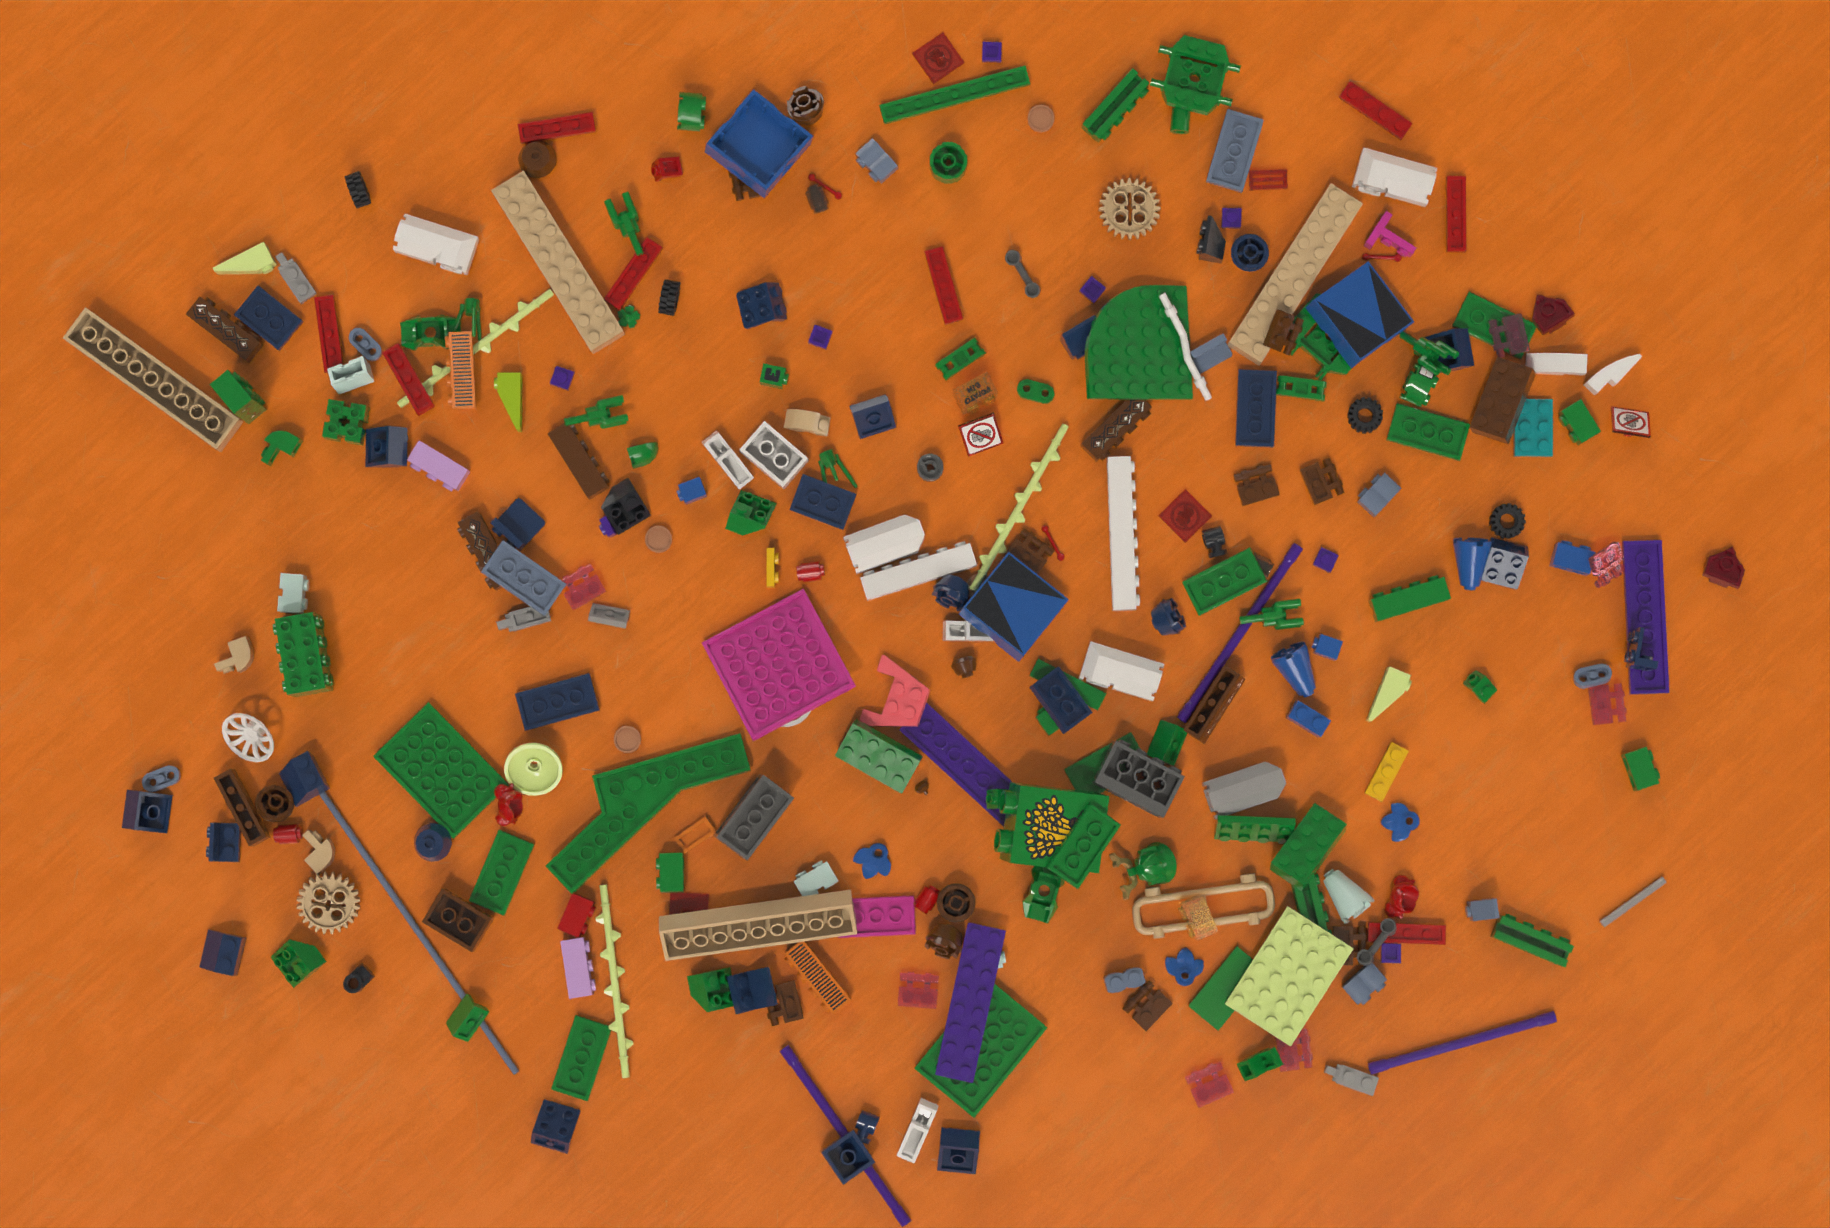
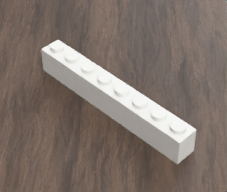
[1107,456,1140,611]

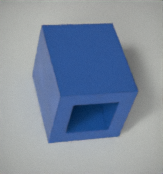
[676,477,707,505]
[1311,634,1343,661]

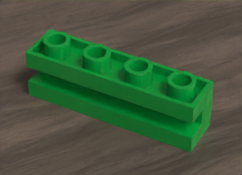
[1082,68,1150,143]
[1369,575,1451,622]
[1291,873,1332,934]
[1490,914,1574,967]

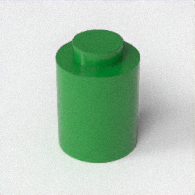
[1170,108,1191,134]

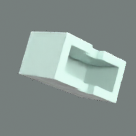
[327,356,375,394]
[277,573,309,614]
[794,860,839,896]

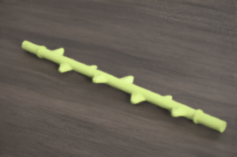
[397,289,554,408]
[970,423,1069,592]
[595,884,634,1078]

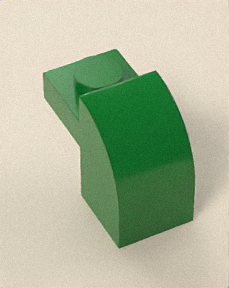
[261,431,303,466]
[1237,1047,1284,1081]

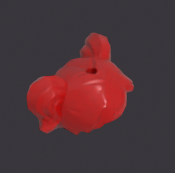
[494,783,523,826]
[1385,875,1419,919]

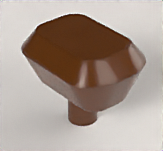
[915,781,929,795]

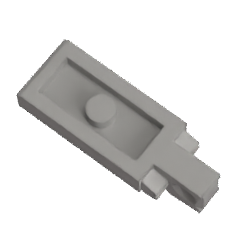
[275,252,317,304]
[496,607,551,632]
[1324,1064,1379,1096]

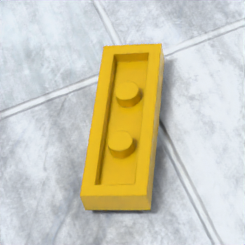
[1365,742,1409,802]

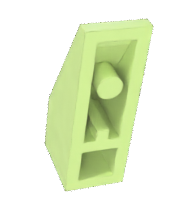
[213,242,277,275]
[1366,666,1412,722]

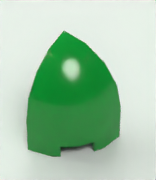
[627,442,658,469]

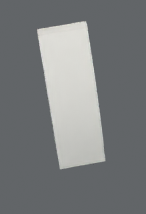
[1525,353,1588,375]
[1583,354,1642,395]
[702,431,754,490]
[943,621,994,641]
[897,1098,939,1163]

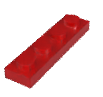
[1339,81,1413,140]
[518,112,596,144]
[1446,176,1467,253]
[604,237,663,311]
[924,246,963,325]
[314,295,344,373]
[382,343,435,416]
[1367,922,1446,945]

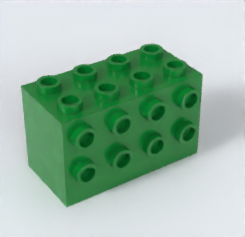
[273,612,334,697]

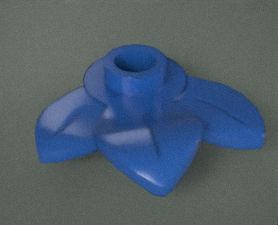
[1381,803,1420,842]
[853,843,891,879]
[1165,948,1204,986]

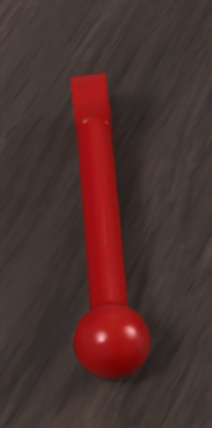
[808,174,842,200]
[1362,253,1402,262]
[1041,525,1065,561]

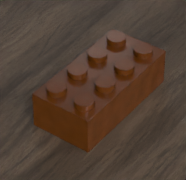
[1470,357,1536,444]

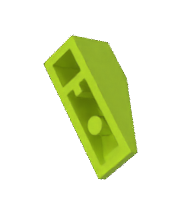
[494,372,523,432]

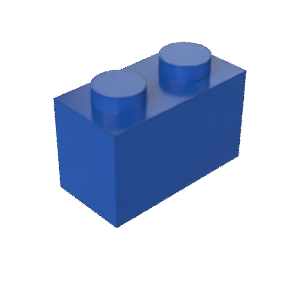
[1549,540,1596,576]
[1286,700,1331,738]

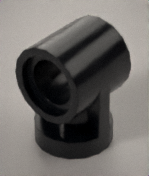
[1202,526,1228,558]
[343,963,375,993]

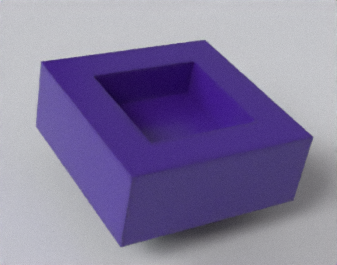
[982,42,1002,63]
[1221,208,1241,229]
[1079,276,1106,304]
[808,325,833,350]
[550,366,575,391]
[599,516,617,538]
[1313,547,1339,573]
[1380,943,1401,963]

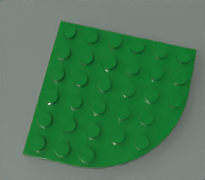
[1085,285,1193,400]

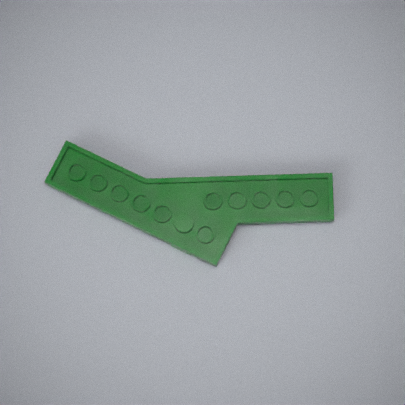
[546,733,751,894]

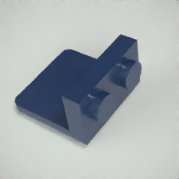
[736,282,787,329]
[490,498,545,551]

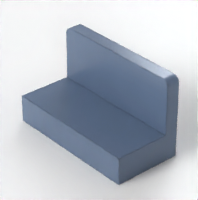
[1190,333,1233,374]

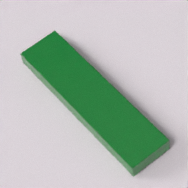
[1029,659,1107,711]

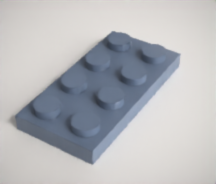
[1206,109,1264,193]
[481,540,566,616]

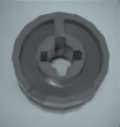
[917,454,944,482]

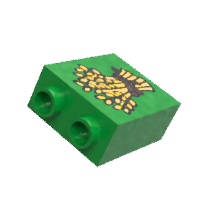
[994,782,1110,873]

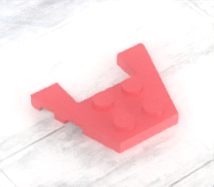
[860,655,931,727]

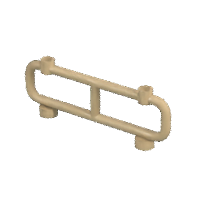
[1132,873,1275,938]

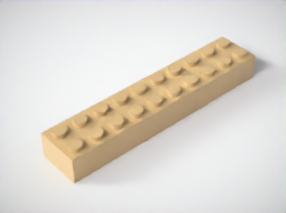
[491,170,625,354]
[1228,184,1363,366]
[63,307,244,452]
[659,890,857,961]

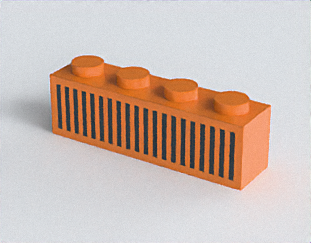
[445,331,476,409]
[784,942,851,1014]

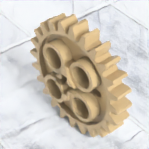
[1098,178,1161,240]
[297,872,360,934]

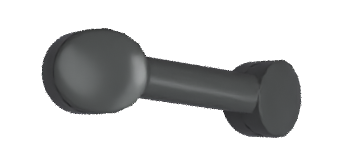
[1005,250,1041,298]
[1357,918,1397,966]

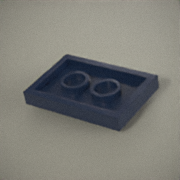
[234,286,303,351]
[790,474,857,530]
[1029,666,1093,734]

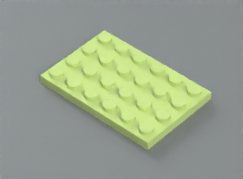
[1225,906,1354,1046]

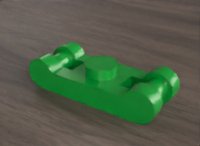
[935,337,986,381]
[1276,375,1327,402]

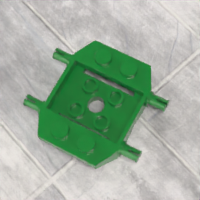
[1150,35,1241,115]
[1290,293,1351,381]

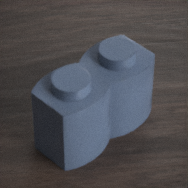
[855,138,898,184]
[1357,473,1401,517]
[1341,963,1387,1005]
[1103,967,1145,993]

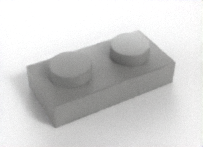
[588,603,630,629]

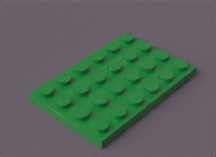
[373,702,509,839]
[914,984,1048,1118]

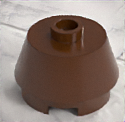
[787,86,824,125]
[518,141,556,178]
[255,785,294,822]
[937,883,976,922]
[925,924,962,959]

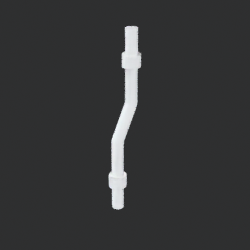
[1159,293,1212,401]

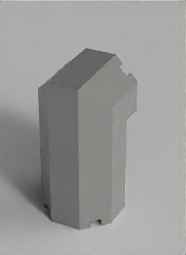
[1202,762,1286,819]

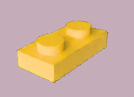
[767,548,779,588]

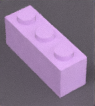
[407,441,470,492]
[560,937,596,999]

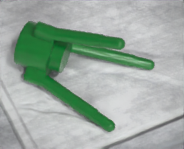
[452,298,482,341]
[818,449,857,488]

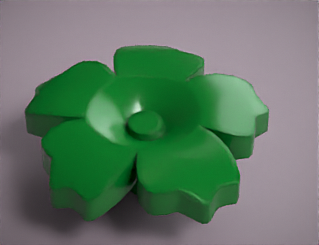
[618,305,640,329]

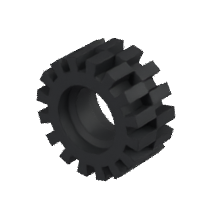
[345,171,371,208]
[658,279,681,316]
[1347,397,1383,434]
[1489,503,1526,539]

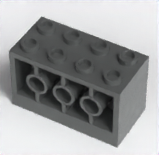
[1092,739,1185,818]
[713,774,794,861]

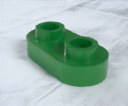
[1017,379,1055,404]

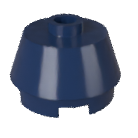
[1231,234,1269,272]
[932,575,970,611]
[1151,598,1186,636]
[414,823,452,862]

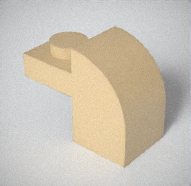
[784,409,831,436]
[214,636,254,674]
[303,830,335,874]

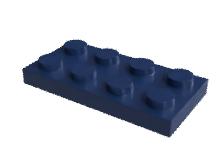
[1235,369,1277,448]
[515,673,600,731]

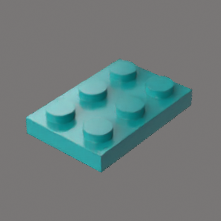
[1513,399,1553,457]

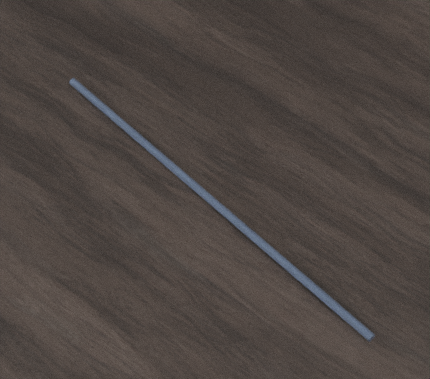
[319,792,519,1075]

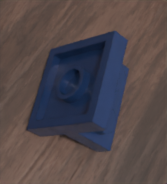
[849,394,896,439]

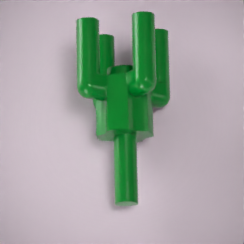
[604,192,644,256]
[1400,331,1459,376]
[564,395,629,429]
[1239,599,1304,630]

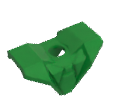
[400,314,461,351]
[1022,866,1065,923]

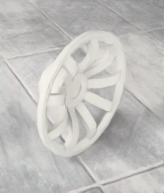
[222,713,274,762]

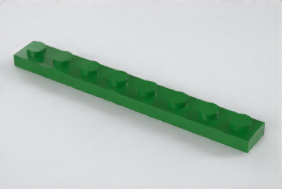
[879,66,1031,125]

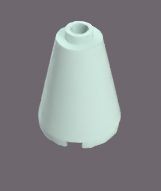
[1323,869,1375,924]

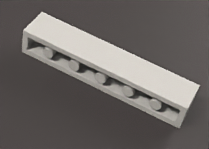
[860,541,977,601]

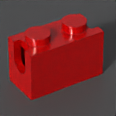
[557,893,596,938]

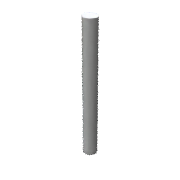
[1600,877,1667,927]

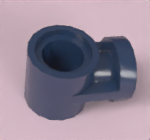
[855,1110,880,1144]

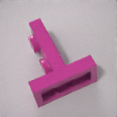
[1364,211,1416,257]

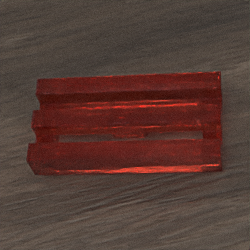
[1248,169,1288,191]

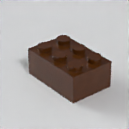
[422,888,494,952]

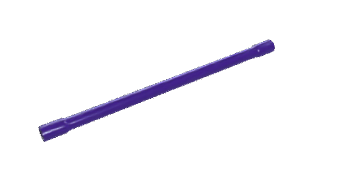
[1177,543,1303,723]
[779,1045,912,1227]

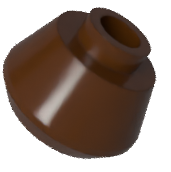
[951,656,976,678]

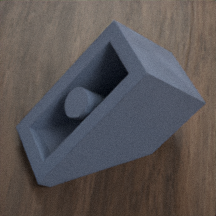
[1465,898,1500,921]

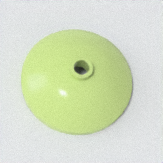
[504,743,563,796]

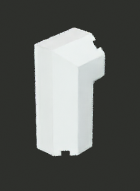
[1352,148,1437,207]
[393,214,479,275]
[843,515,925,574]
[1079,641,1164,701]

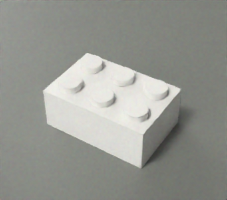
[740,421,809,489]

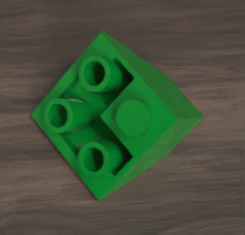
[725,490,777,536]
[271,940,327,988]
[687,967,734,1012]

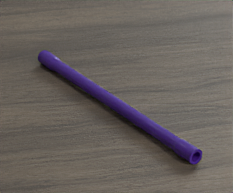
[1368,1011,1557,1075]

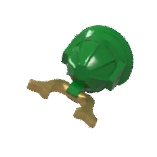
[1109,842,1177,900]

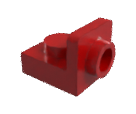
[651,156,683,182]

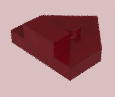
[1532,295,1575,335]
[1702,547,1745,589]

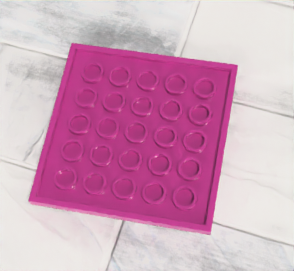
[702,589,856,741]

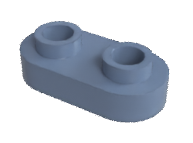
[349,328,382,361]
[1573,664,1612,689]
[142,766,181,792]

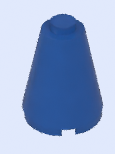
[1453,538,1492,590]
[1271,642,1316,697]

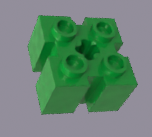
[322,399,370,446]

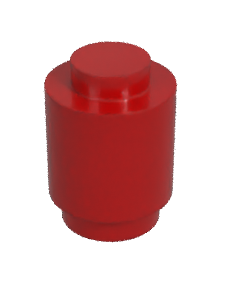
[796,561,825,582]
[273,824,303,844]
[914,885,939,914]

